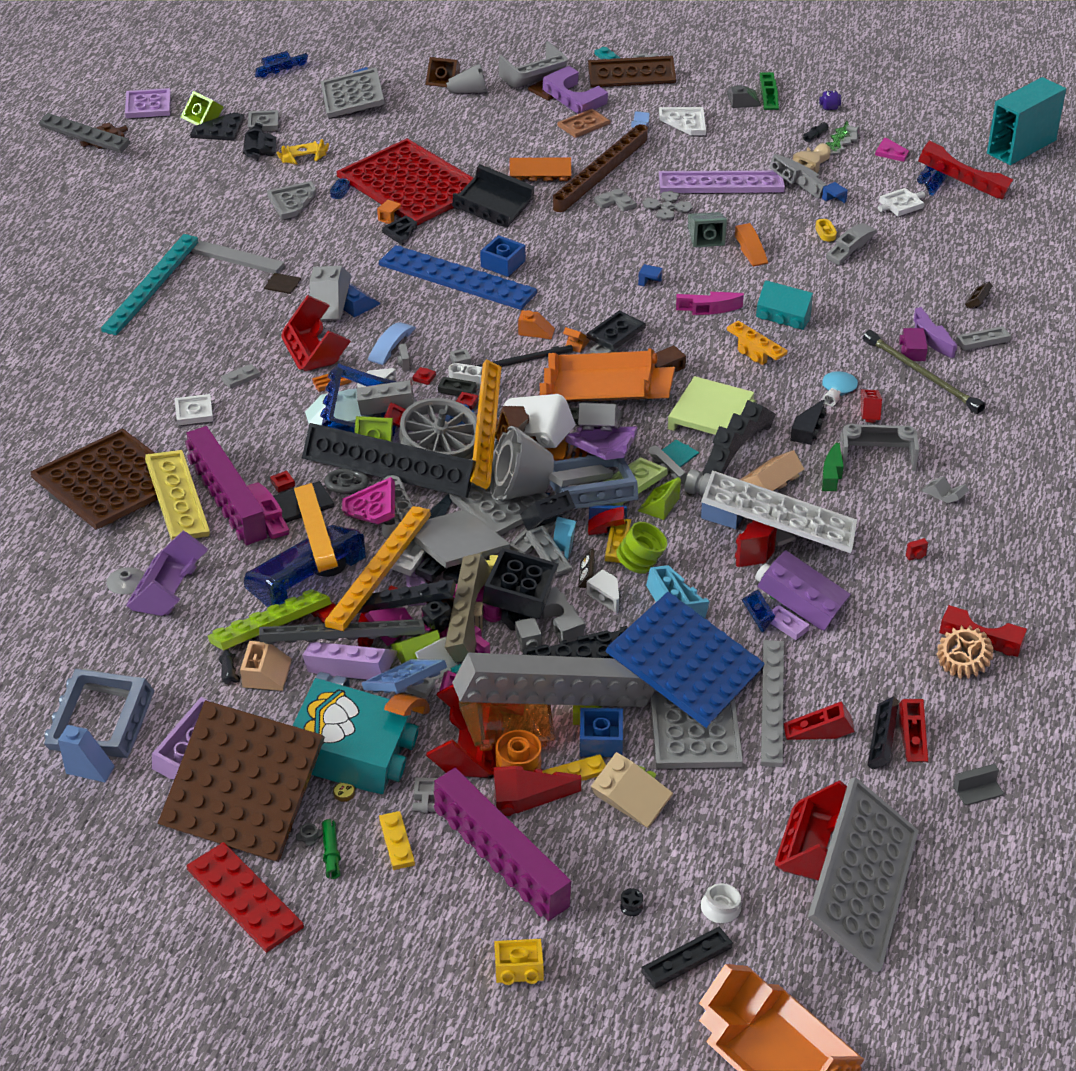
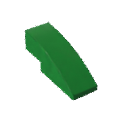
[821,443,844,491]

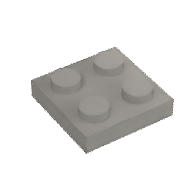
[248,110,279,131]

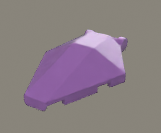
[565,426,638,460]

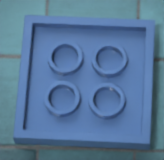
[362,659,447,694]

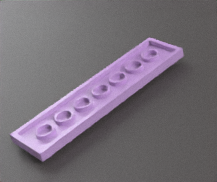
[659,170,785,193]

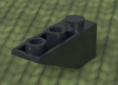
[790,400,827,445]

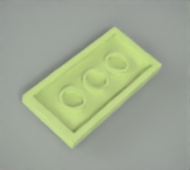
[603,457,668,506]

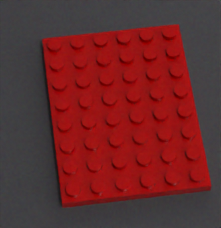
[336,138,473,225]

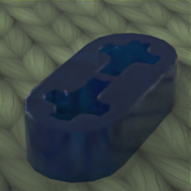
[330,178,350,199]

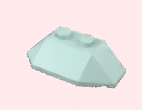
[305,388,374,427]

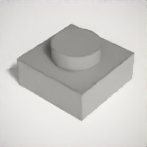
[450,349,471,365]

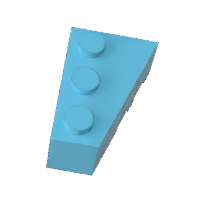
[646,565,710,618]

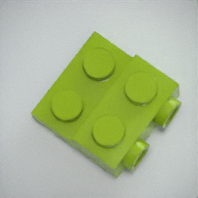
[355,416,393,442]

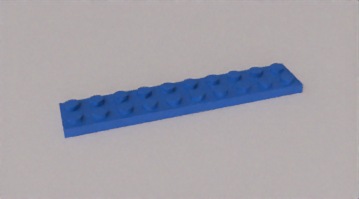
[379,245,537,310]

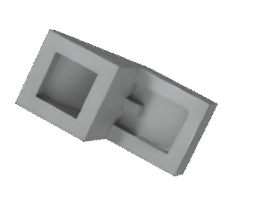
[922,476,969,503]

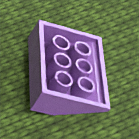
[757,550,851,631]

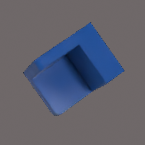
[822,182,848,203]
[638,264,663,286]

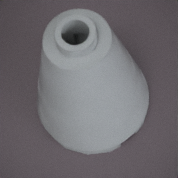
[446,64,487,93]

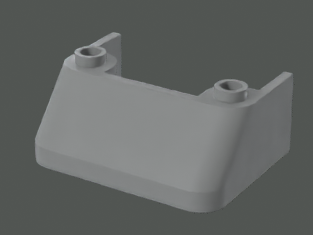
[499,41,568,87]
[840,424,919,471]

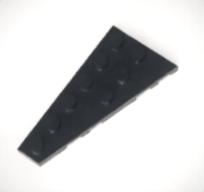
[523,626,628,659]

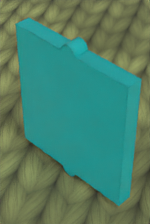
[662,440,699,468]

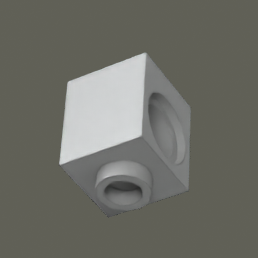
[515,618,541,651]

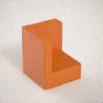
[377,200,401,224]

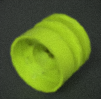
[616,522,668,574]

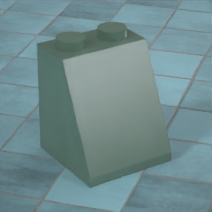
[688,212,727,247]

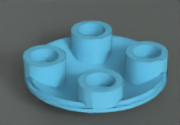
[822,371,858,396]

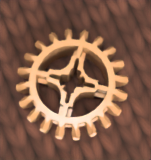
[937,625,994,679]

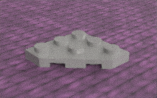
[267,181,317,220]

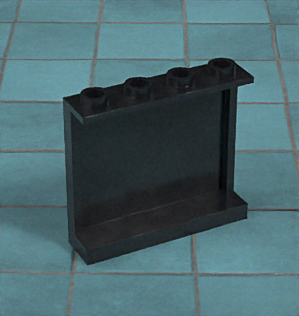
[452,164,535,228]

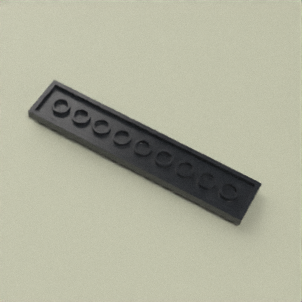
[302,423,476,498]

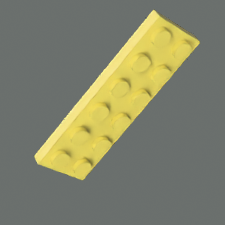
[145,450,210,541]

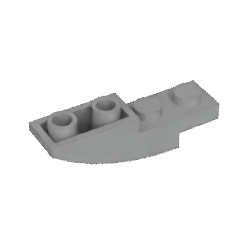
[769,154,827,198]
[826,223,877,266]

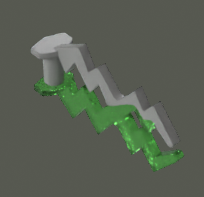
[825,121,860,155]

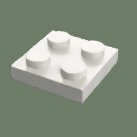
[175,394,213,426]

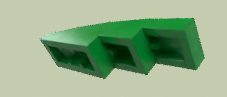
[759,72,779,110]

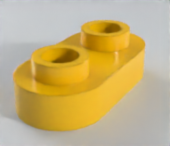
[815,219,837,242]

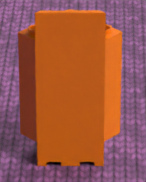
[699,964,865,1071]

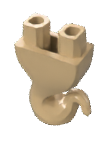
[793,143,831,173]

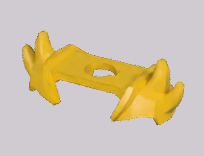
[277,139,329,165]

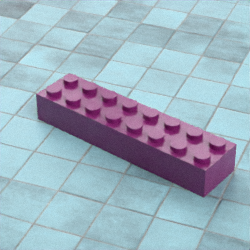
[185,426,267,546]
[434,768,572,921]

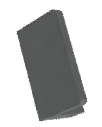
[953,764,1004,806]

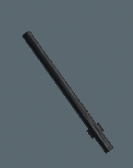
[474,345,573,367]

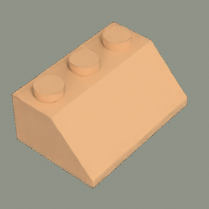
[740,450,804,491]

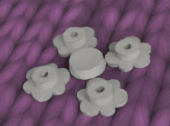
[642,191,693,220]

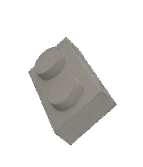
[221,364,260,389]

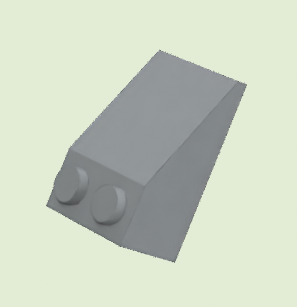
[310,266,352,321]
[578,403,622,431]

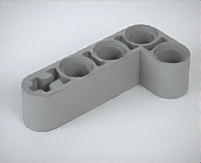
[381,475,412,538]

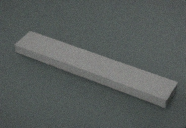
[192,240,285,274]

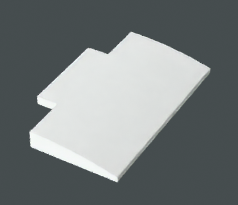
[701,470,857,553]

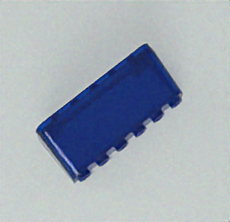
[244,525,366,607]

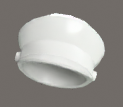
[701,883,741,923]

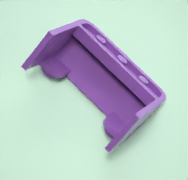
[126,530,208,616]

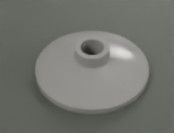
[106,567,144,594]

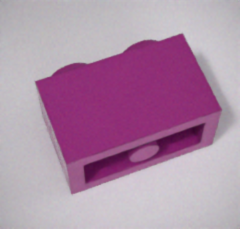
[899,328,928,361]

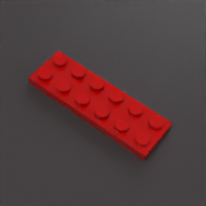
[186,842,304,953]

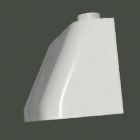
[494,394,576,448]

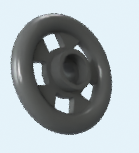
[324,468,369,494]

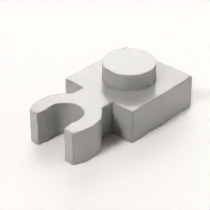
[397,343,410,371]

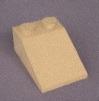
[591,752,673,828]

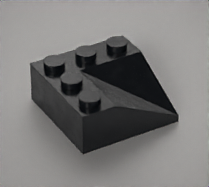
[482,548,559,619]

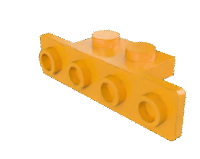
[727,321,788,365]

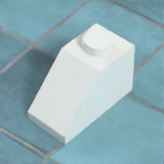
[587,569,619,613]

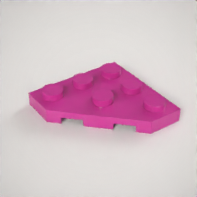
[342,477,395,524]

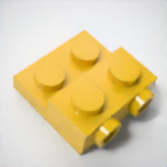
[494,939,544,985]

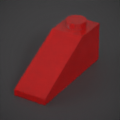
[861,389,882,423]
[898,699,928,762]
[784,701,855,740]

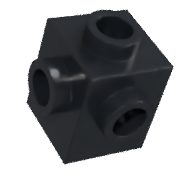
[421,600,452,633]

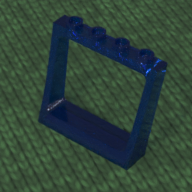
[320,363,397,436]

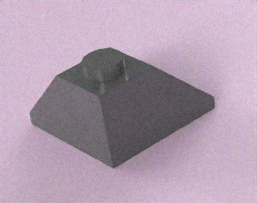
[727,85,761,108]

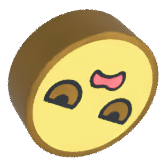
[333,783,355,802]

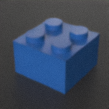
[480,235,526,277]
[580,708,623,757]

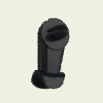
[219,648,240,684]

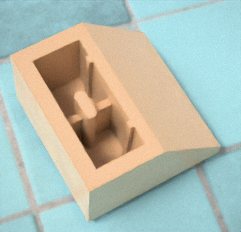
[240,641,292,691]

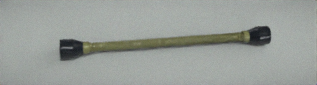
[863,330,986,414]

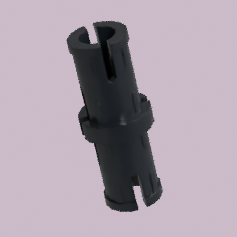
[803,122,829,142]

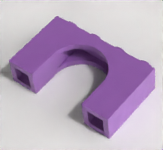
[542,66,608,114]

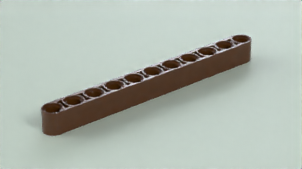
[553,124,648,212]

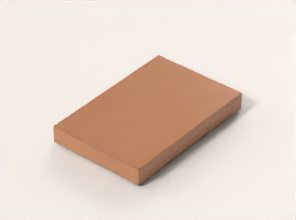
[557,109,610,138]

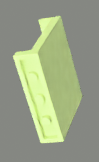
[668,376,756,435]

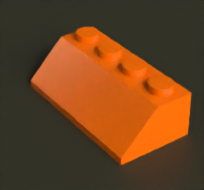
[510,157,571,181]

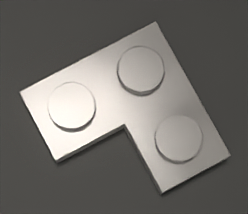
[594,189,637,211]

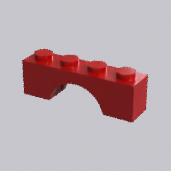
[939,605,1027,657]

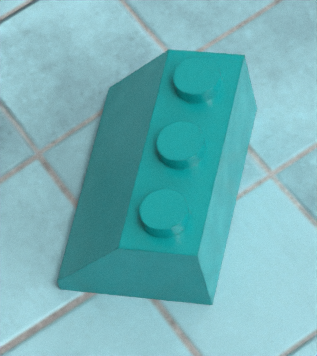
[756,280,813,330]

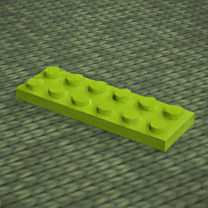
[207,589,332,650]

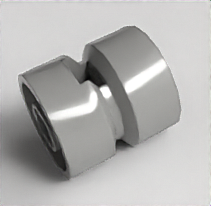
[684,469,711,497]

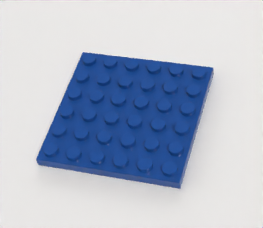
[605,592,765,728]

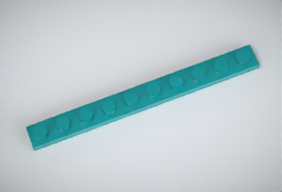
[101,234,198,335]

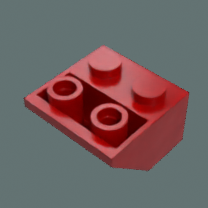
[735,520,777,567]

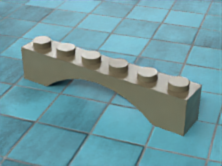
[444,553,491,663]

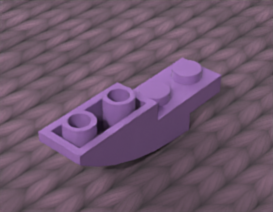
[913,307,957,358]

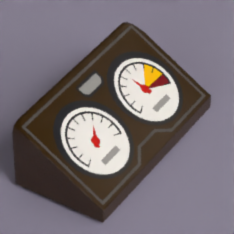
[578,549,595,588]

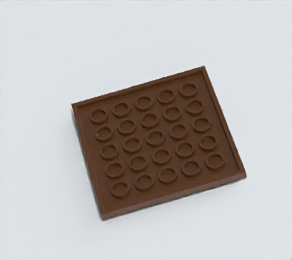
[30,428,158,530]
[157,700,325,862]

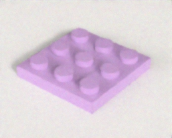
[125,88,171,118]

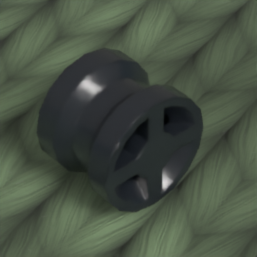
[620,888,643,917]

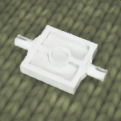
[878,188,925,216]

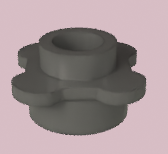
[296,823,323,846]

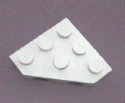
[659,107,706,135]

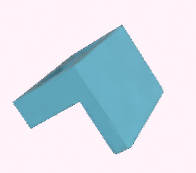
[553,517,576,561]

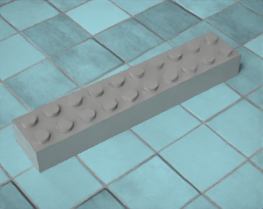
[452,653,655,707]

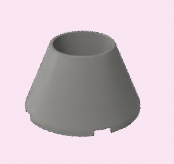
[490,426,554,501]

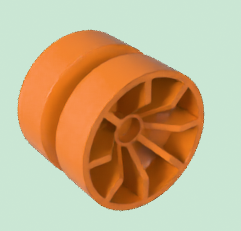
[496,730,541,772]

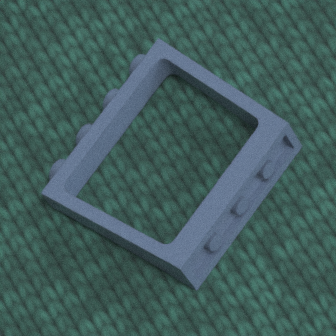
[549,455,639,509]
[44,669,155,758]

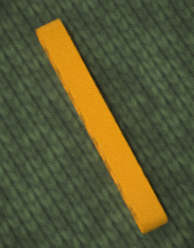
[294,483,338,572]

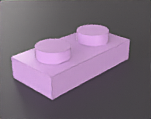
[765,605,809,640]

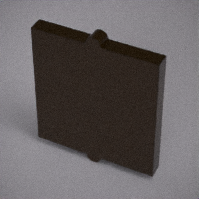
[264,273,301,294]

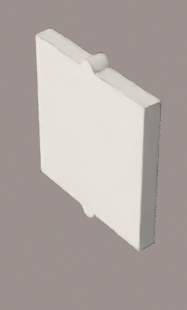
[415,637,458,680]

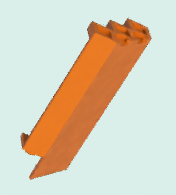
[540,348,675,402]

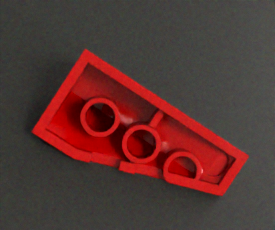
[494,766,582,816]

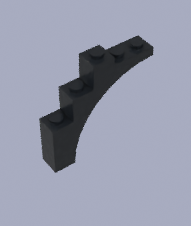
[702,400,776,475]

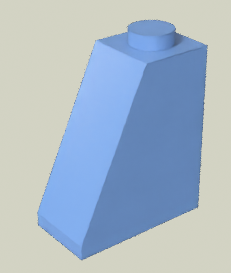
[58,725,115,783]

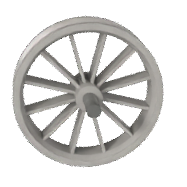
[399,398,477,459]

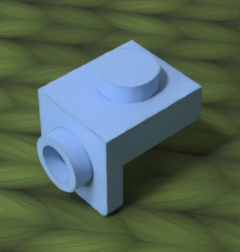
[631,111,650,128]

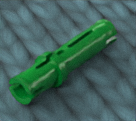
[322,819,341,879]

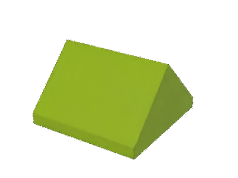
[637,477,681,520]

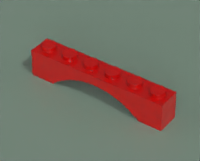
[918,140,1013,199]

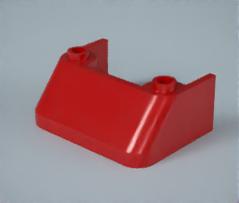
[281,295,351,371]
[426,684,503,778]
[775,780,847,880]

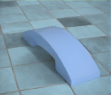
[368,322,416,365]

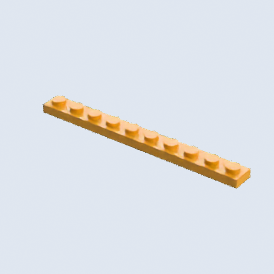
[470,359,501,490]
[325,506,431,631]

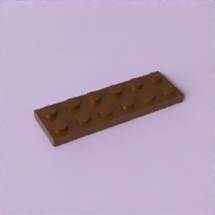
[588,56,676,88]

